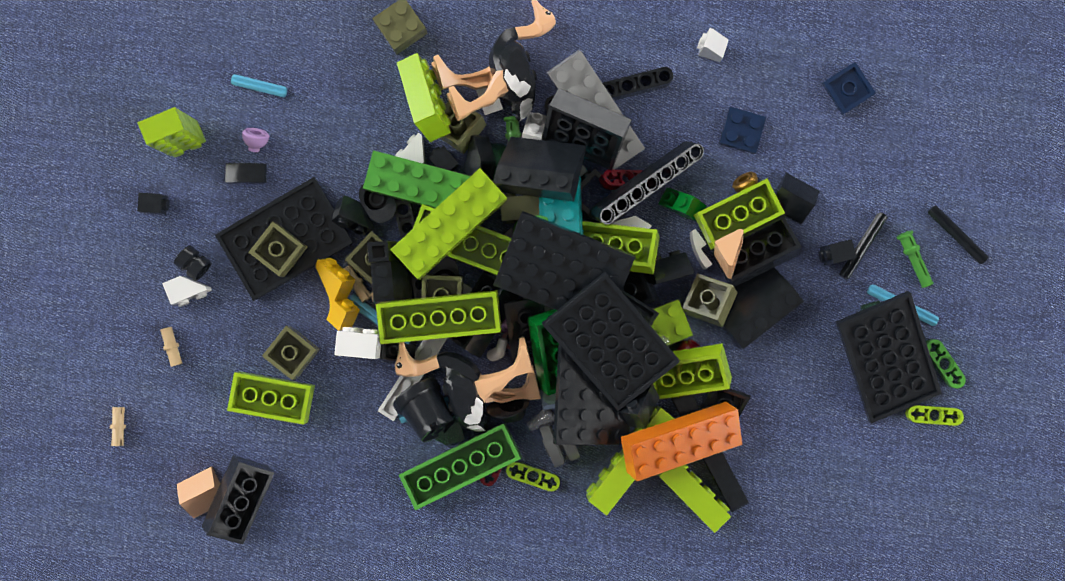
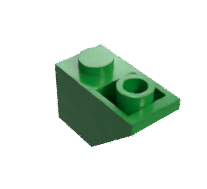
[658,187,706,222]

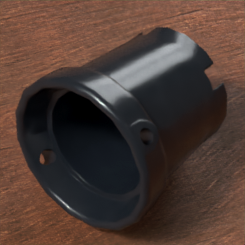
[393,378,455,443]

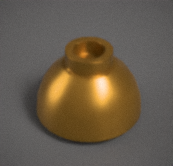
[732,172,758,193]

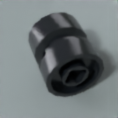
[174,245,212,281]

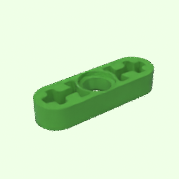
[926,339,966,389]

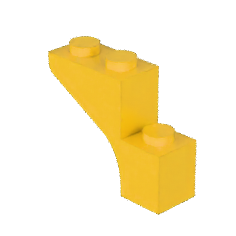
[316,258,360,331]

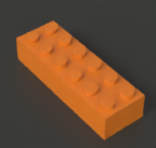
[621,402,742,481]

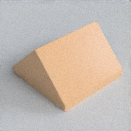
[714,229,744,279]
[177,467,220,518]

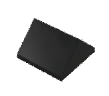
[775,173,819,224]
[700,388,751,417]

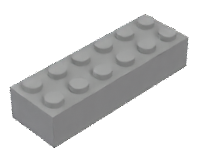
[546,50,645,170]

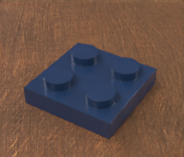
[822,62,876,115]
[718,106,766,154]

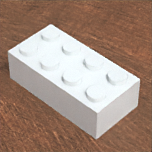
[335,327,381,359]

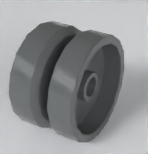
[540,424,580,468]

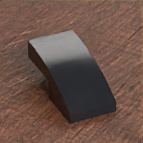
[225,163,267,184]

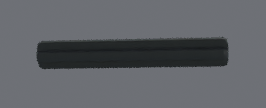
[928,205,989,264]
[839,212,888,279]

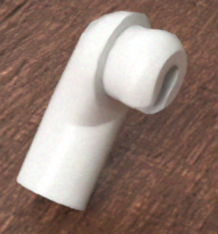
[487,338,508,361]

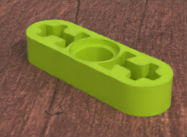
[905,405,964,426]
[506,461,560,491]

